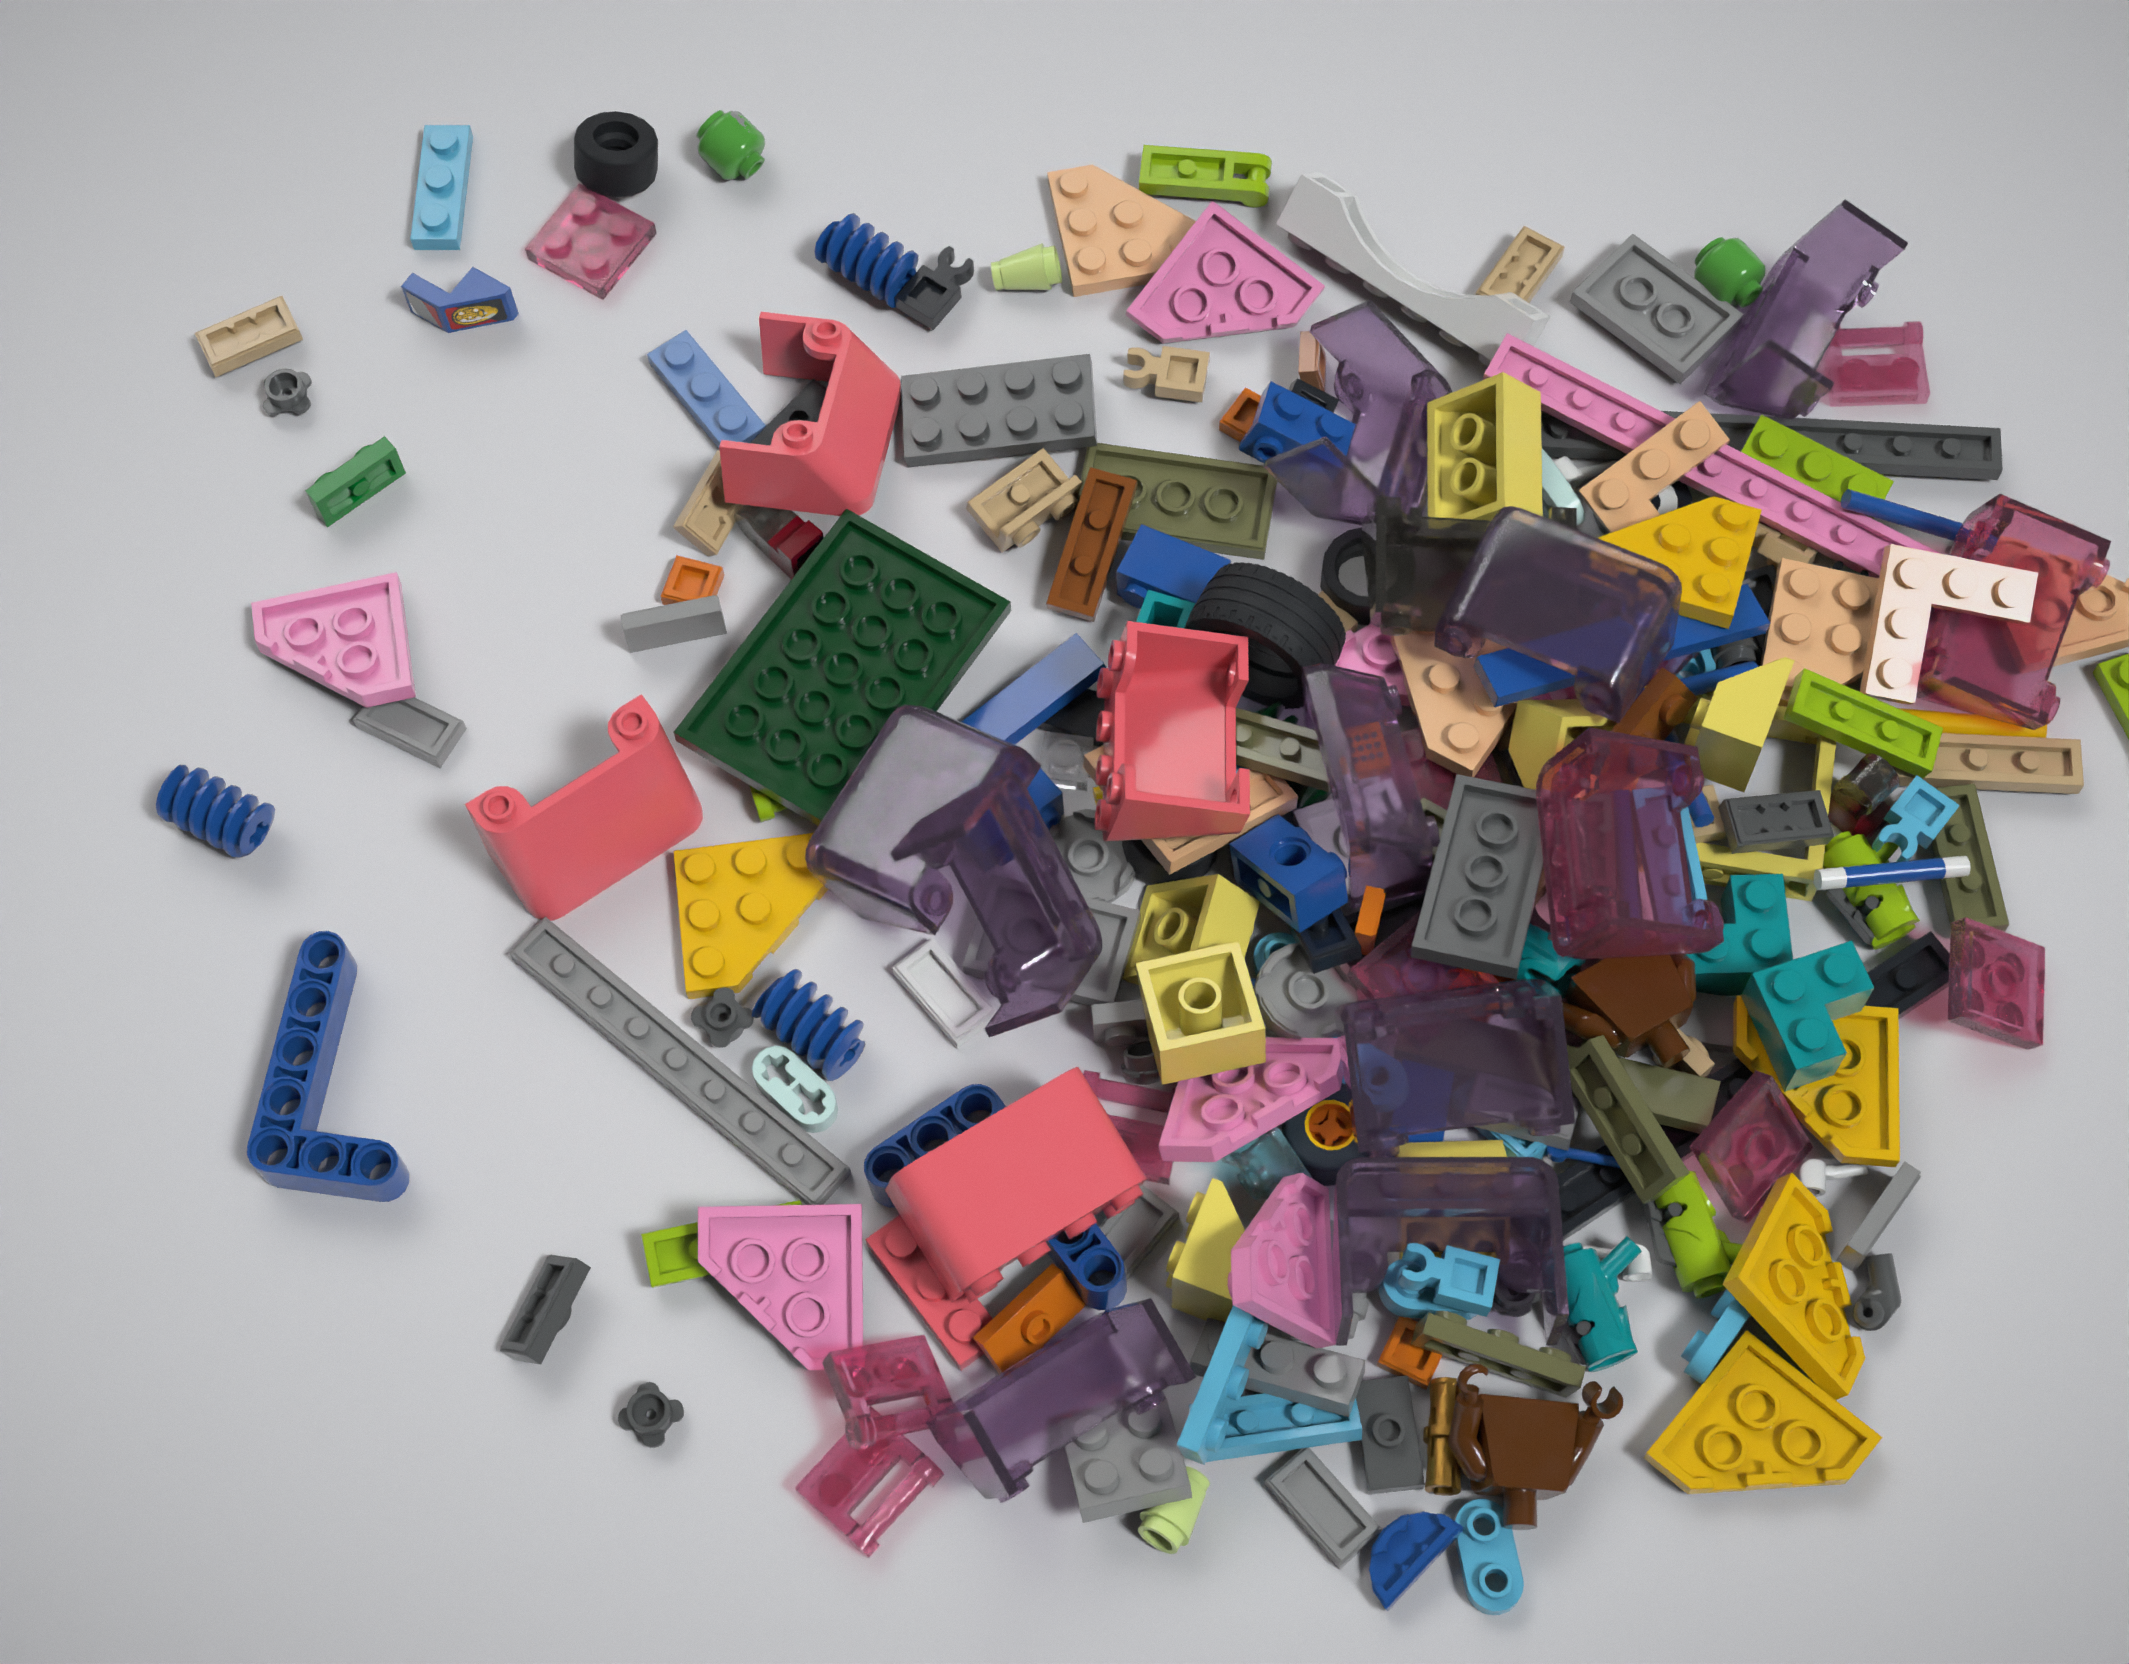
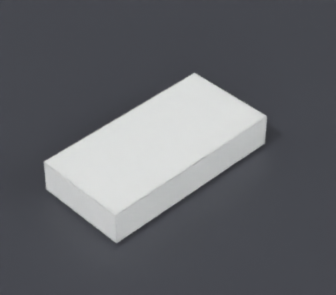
[892,937,998,1049]

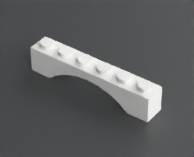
[1276,172,1550,366]

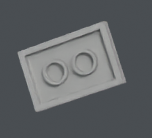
[1570,234,1744,384]
[962,874,1140,1006]

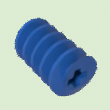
[814,213,919,308]
[156,765,275,858]
[751,969,865,1081]

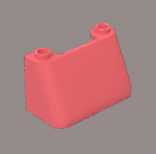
[465,694,703,921]

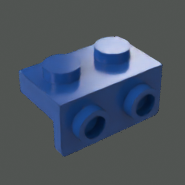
[1239,381,1356,491]

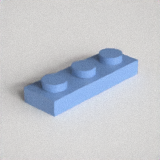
[647,330,766,448]

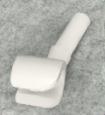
[1554,456,1616,491]
[1794,1159,1869,1197]
[1582,1244,1652,1282]

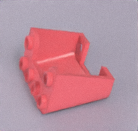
[1094,621,1250,842]

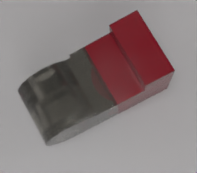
[734,505,824,580]
[1828,753,1900,840]

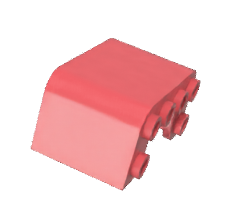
[885,1067,1147,1303]

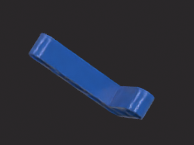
[247,931,410,1202]
[864,1084,1127,1310]

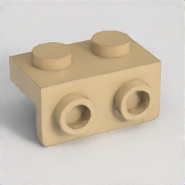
[966,448,1082,553]

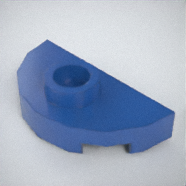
[1369,1512,1465,1611]

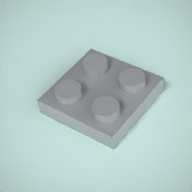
[1059,1398,1192,1523]

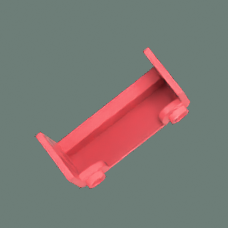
[719,312,901,516]

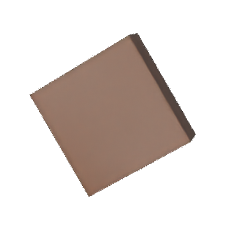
[1298,330,1327,392]

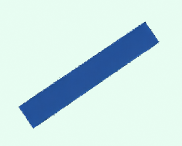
[1473,584,1770,707]

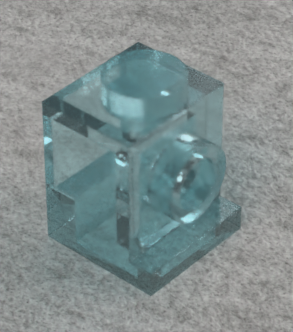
[1221,1127,1313,1200]

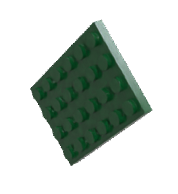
[673,509,1011,840]

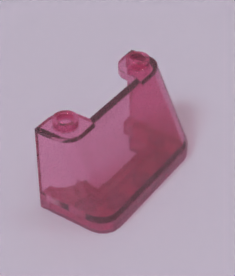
[1916,494,2111,730]
[1536,727,1724,960]

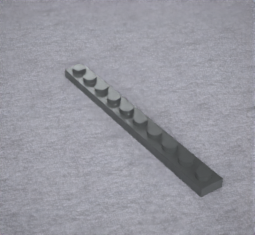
[1541,410,2003,480]

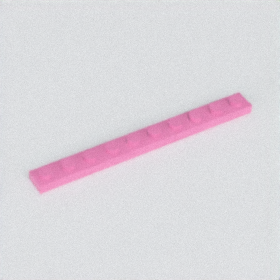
[1483,333,1941,579]

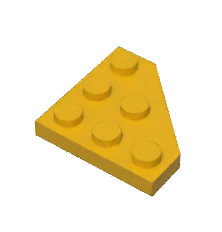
[1581,496,1762,629]
[673,831,832,999]
[1733,996,1900,1167]
[1722,1172,1865,1400]
[1643,1330,1883,1494]

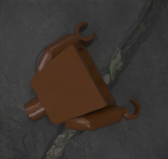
[1530,930,1696,1068]
[1448,1363,1624,1530]

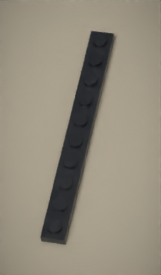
[1510,931,1965,1257]

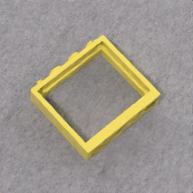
[1615,683,1836,902]

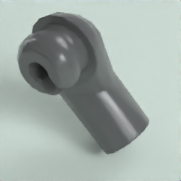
[1853,1253,1901,1331]

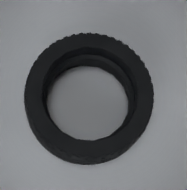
[1184,562,1346,709]

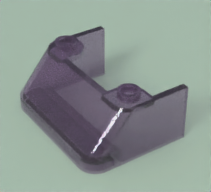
[1704,199,1908,420]
[1264,300,1452,532]
[1301,663,1440,909]
[890,771,1103,1038]
[1332,1157,1569,1346]
[925,1298,1196,1503]

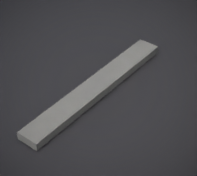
[510,917,852,1205]

